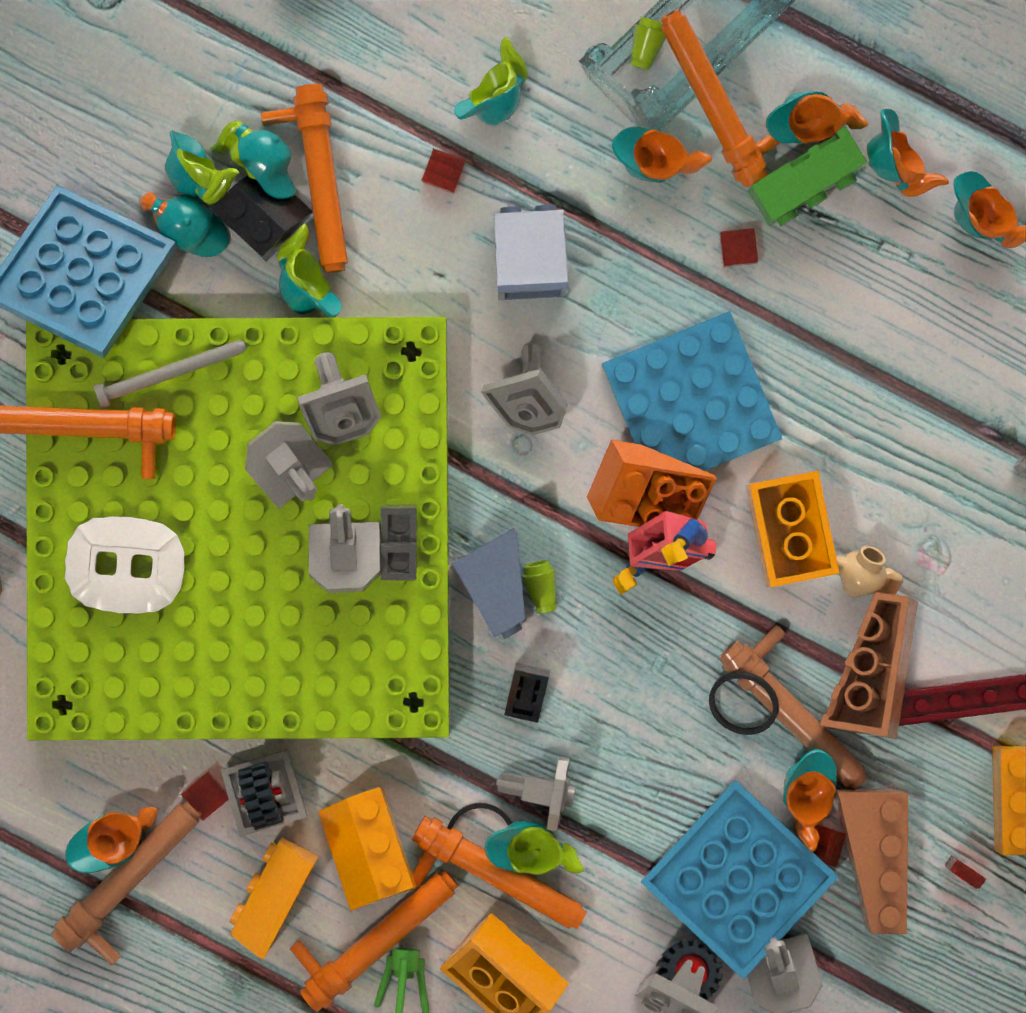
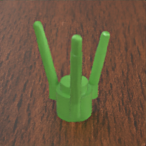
[374,947,429,1013]

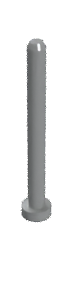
[94,340,247,409]

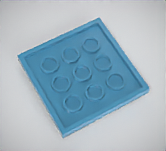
[0,185,177,358]
[602,311,783,471]
[640,780,839,980]

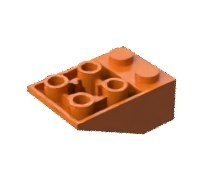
[587,440,717,527]

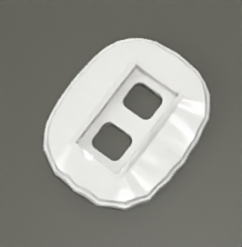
[65,516,184,614]

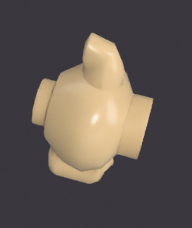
[836,546,903,598]

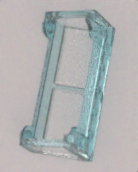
[579,0,795,131]

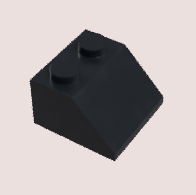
[211,175,313,262]

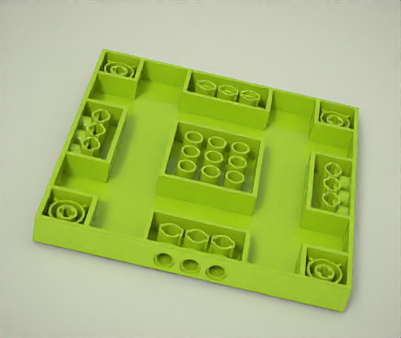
[26,317,450,741]

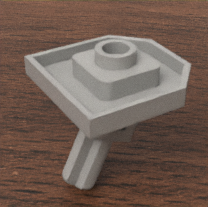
[481,343,568,435]
[297,352,381,446]
[245,421,334,509]
[309,504,381,593]
[496,756,576,831]
[747,933,823,1013]

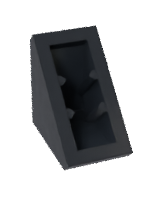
[504,663,550,723]

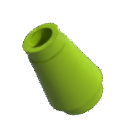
[630,16,666,71]
[521,560,557,614]

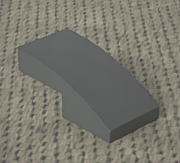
[380,505,417,580]

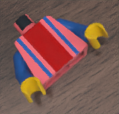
[612,511,716,595]

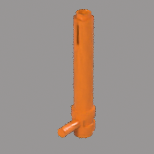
[660,9,781,187]
[261,84,348,273]
[0,405,176,479]
[411,816,587,929]
[290,870,459,1012]

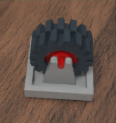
[220,749,308,837]
[635,939,723,1013]

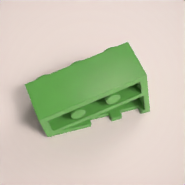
[748,126,867,227]

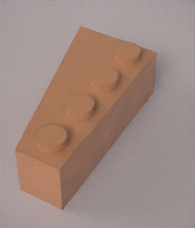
[819,592,918,739]
[834,788,908,934]

